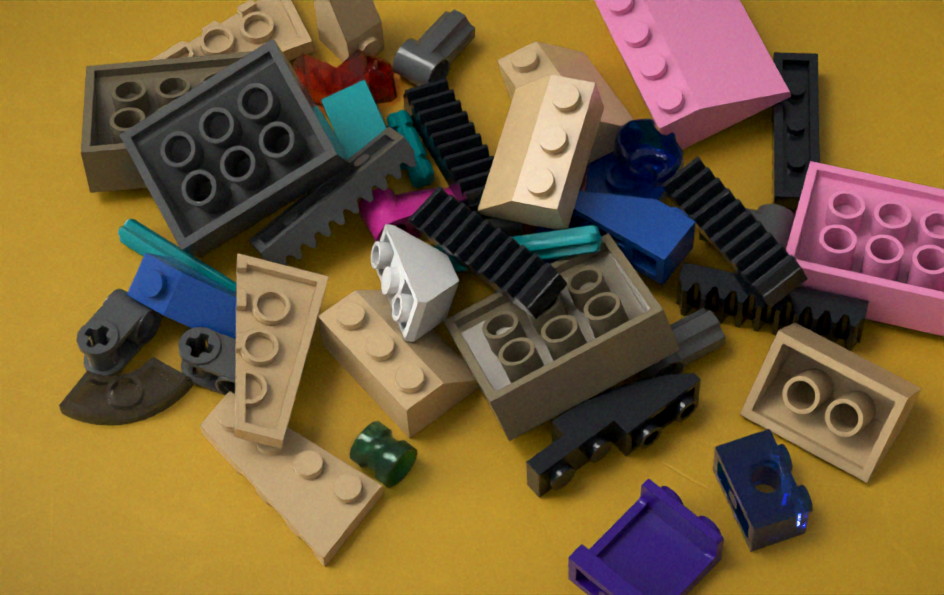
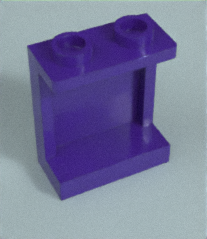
[568,479,724,595]

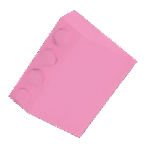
[594,0,791,154]
[786,161,944,336]

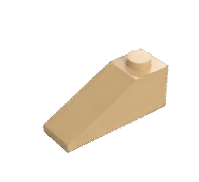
[314,0,384,70]

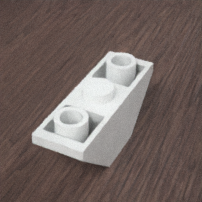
[371,224,459,342]

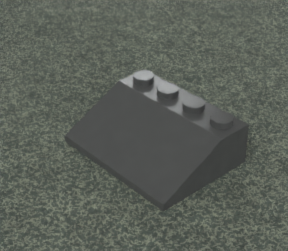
[119,39,352,259]

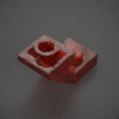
[292,49,397,108]

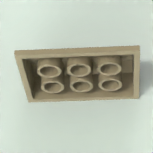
[81,51,252,193]
[443,233,680,441]

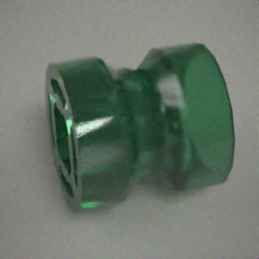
[349,421,418,488]

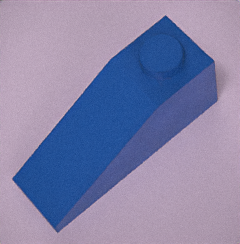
[568,191,696,285]
[126,253,236,339]

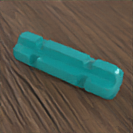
[387,110,435,188]

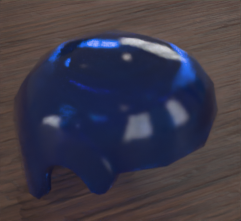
[613,118,684,188]

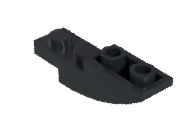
[526,373,701,498]

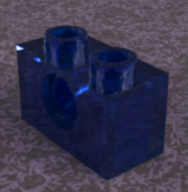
[713,429,813,552]

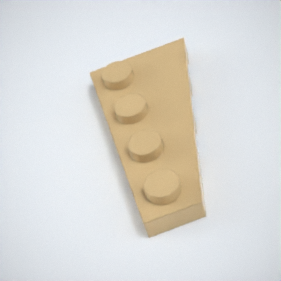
[151,0,314,61]
[234,253,329,449]
[200,391,383,566]

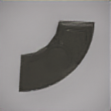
[59,357,193,425]

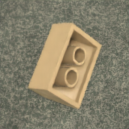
[497,41,643,164]
[477,75,604,230]
[318,290,479,439]
[740,323,922,483]

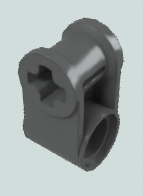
[76,289,162,380]
[178,327,236,396]

